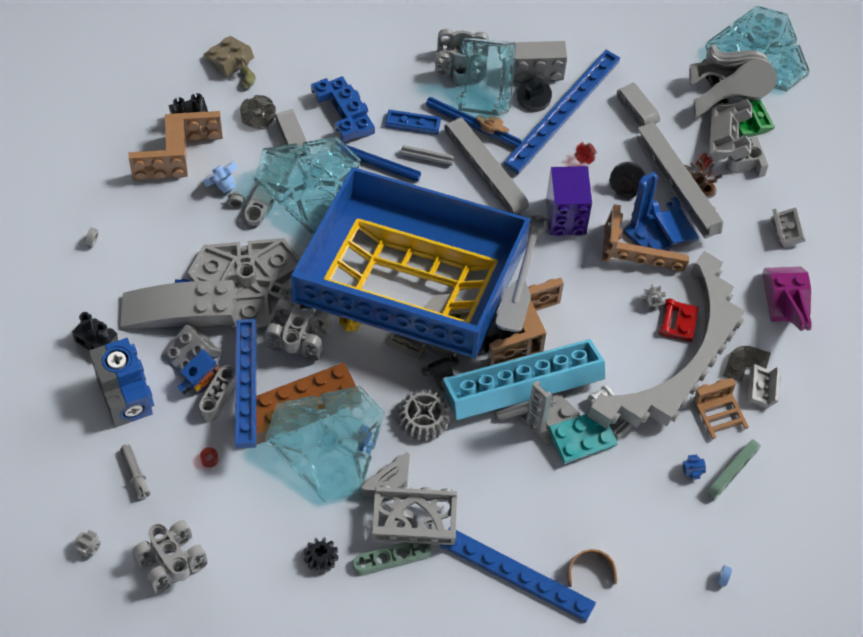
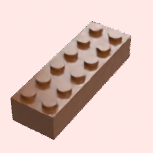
[234,362,360,445]

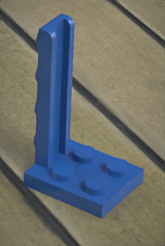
[623,171,675,251]

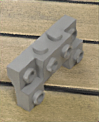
[709,98,752,162]

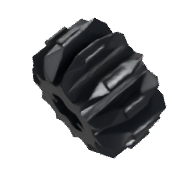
[304,537,339,573]

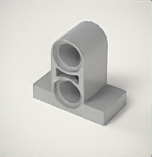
[726,137,769,177]

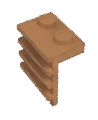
[693,378,749,440]

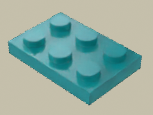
[548,413,618,465]

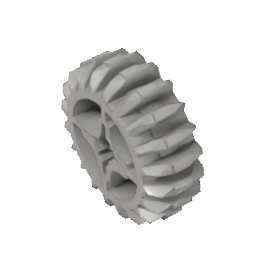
[397,389,451,441]

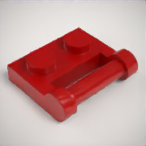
[659,298,699,342]

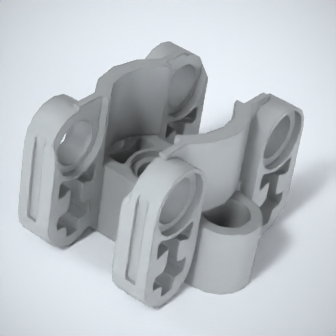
[435,29,489,86]
[265,299,331,361]
[132,520,208,594]

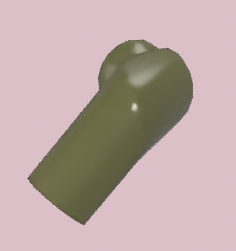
[240,66,256,89]

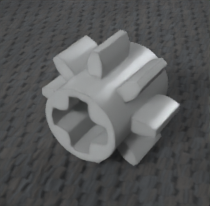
[643,284,666,309]
[74,530,101,557]

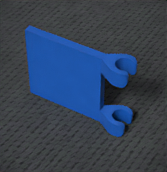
[650,197,699,245]

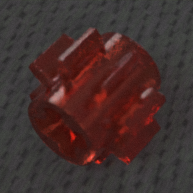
[574,142,597,165]

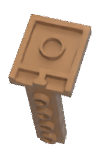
[602,204,689,271]

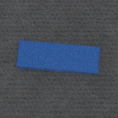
[385,109,441,135]

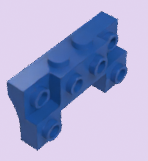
[311,76,375,142]

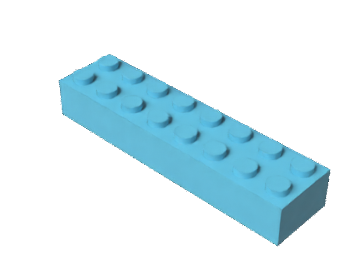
[443,339,605,420]

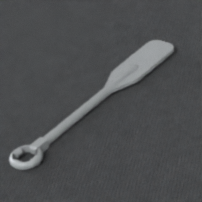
[496,215,549,332]

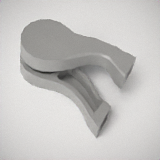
[689,44,777,120]

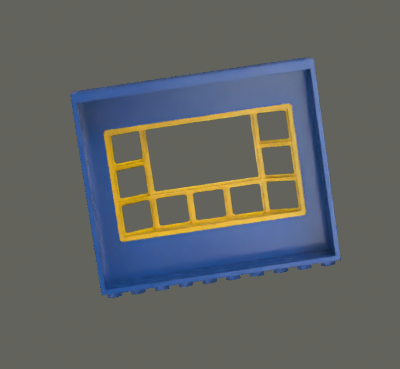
[291,167,530,358]

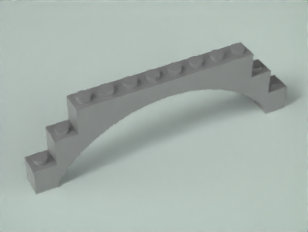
[587,251,745,429]

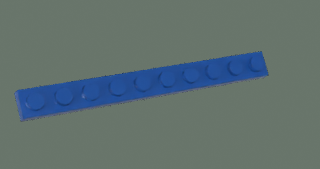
[504,49,620,175]

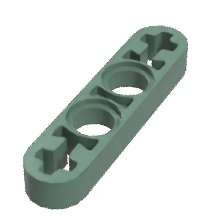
[707,439,761,500]
[353,543,431,575]

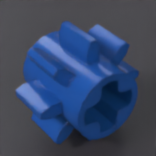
[682,454,706,480]

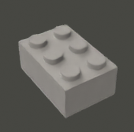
[510,41,567,82]

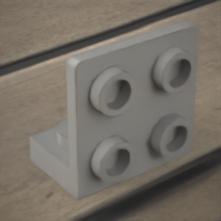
[163,325,222,372]

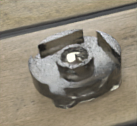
[240,95,276,129]

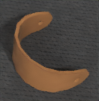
[567,549,617,587]

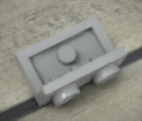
[771,207,806,248]
[747,364,781,409]

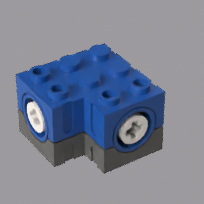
[89,337,155,428]

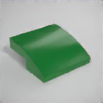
[739,100,775,137]

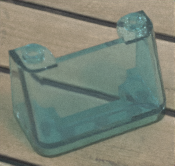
[457,38,516,116]

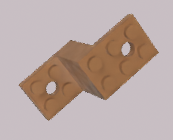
[128,111,223,180]
[487,277,564,366]

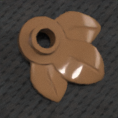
[476,115,509,134]

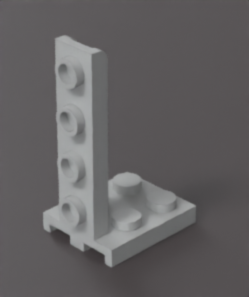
[519,381,580,445]

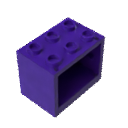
[546,166,592,236]

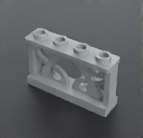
[372,485,457,545]

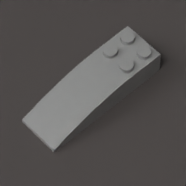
[120,280,237,329]

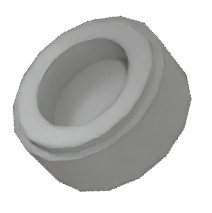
[85,227,99,247]

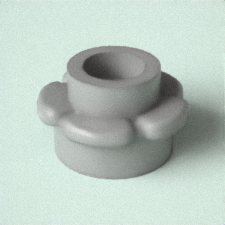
[228,192,246,209]

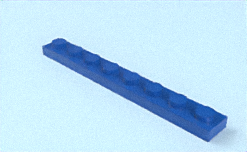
[235,319,257,449]
[440,527,596,622]

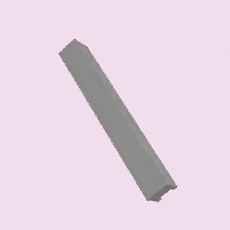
[637,121,723,239]

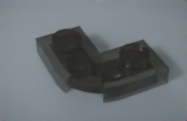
[723,346,771,382]

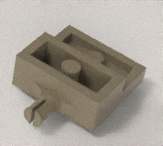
[203,36,254,76]

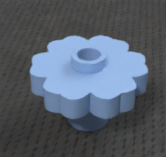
[202,161,238,193]

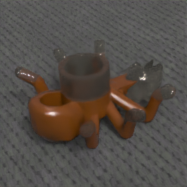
[684,158,722,199]

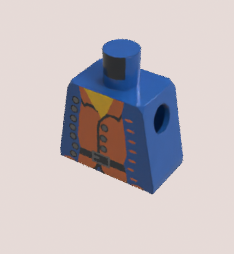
[177,349,219,395]

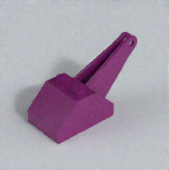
[762,266,812,331]

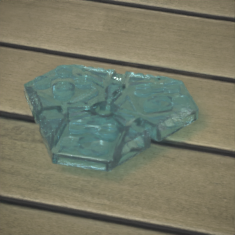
[705,5,810,92]
[254,137,361,234]
[265,386,385,502]

